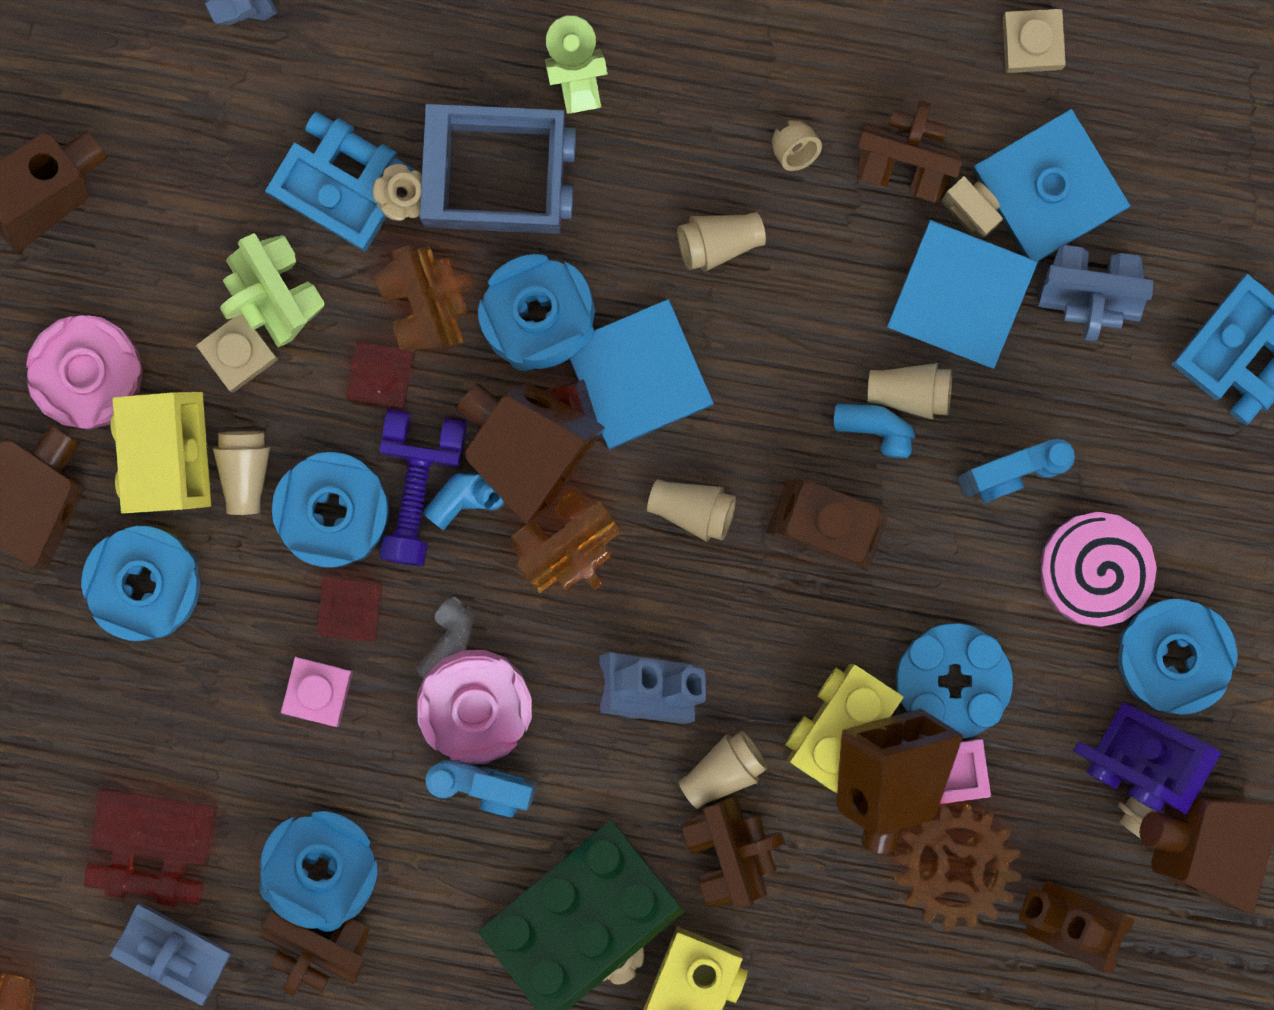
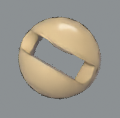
[771,120,822,171]

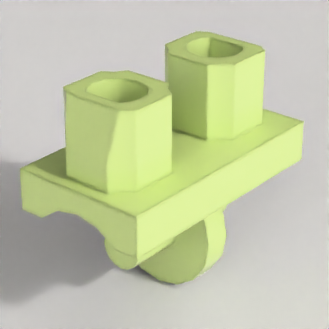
[545,15,607,114]
[220,233,324,348]

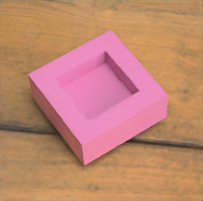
[281,657,353,727]
[940,738,991,804]

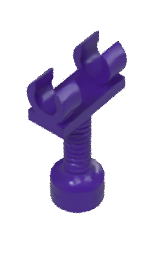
[379,408,467,567]

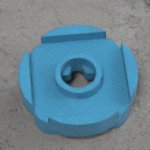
[478,254,595,371]
[272,452,389,568]
[81,526,201,641]
[1118,599,1238,715]
[895,624,1013,739]
[259,811,378,932]

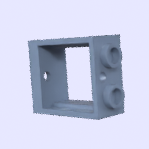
[420,104,576,234]

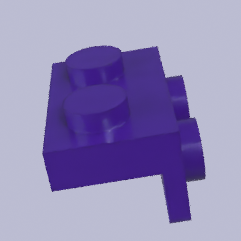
[1073,702,1221,814]

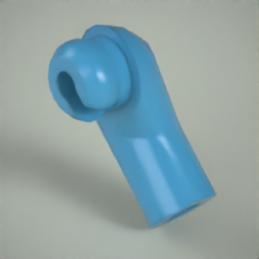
[834,403,916,459]
[422,472,505,531]

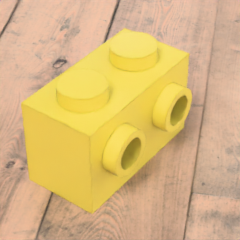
[110,392,211,514]
[785,664,903,794]
[643,926,748,1010]

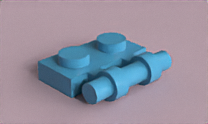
[265,111,415,252]
[1171,274,1274,425]
[957,439,1075,504]
[426,760,538,818]

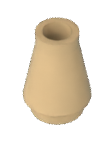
[677,212,766,272]
[868,363,952,420]
[213,431,270,515]
[647,479,736,542]
[679,731,768,809]

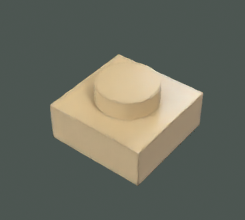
[1002,9,1066,73]
[941,176,1003,240]
[196,314,279,393]

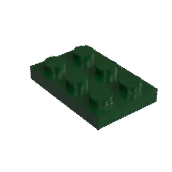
[478,820,685,1010]

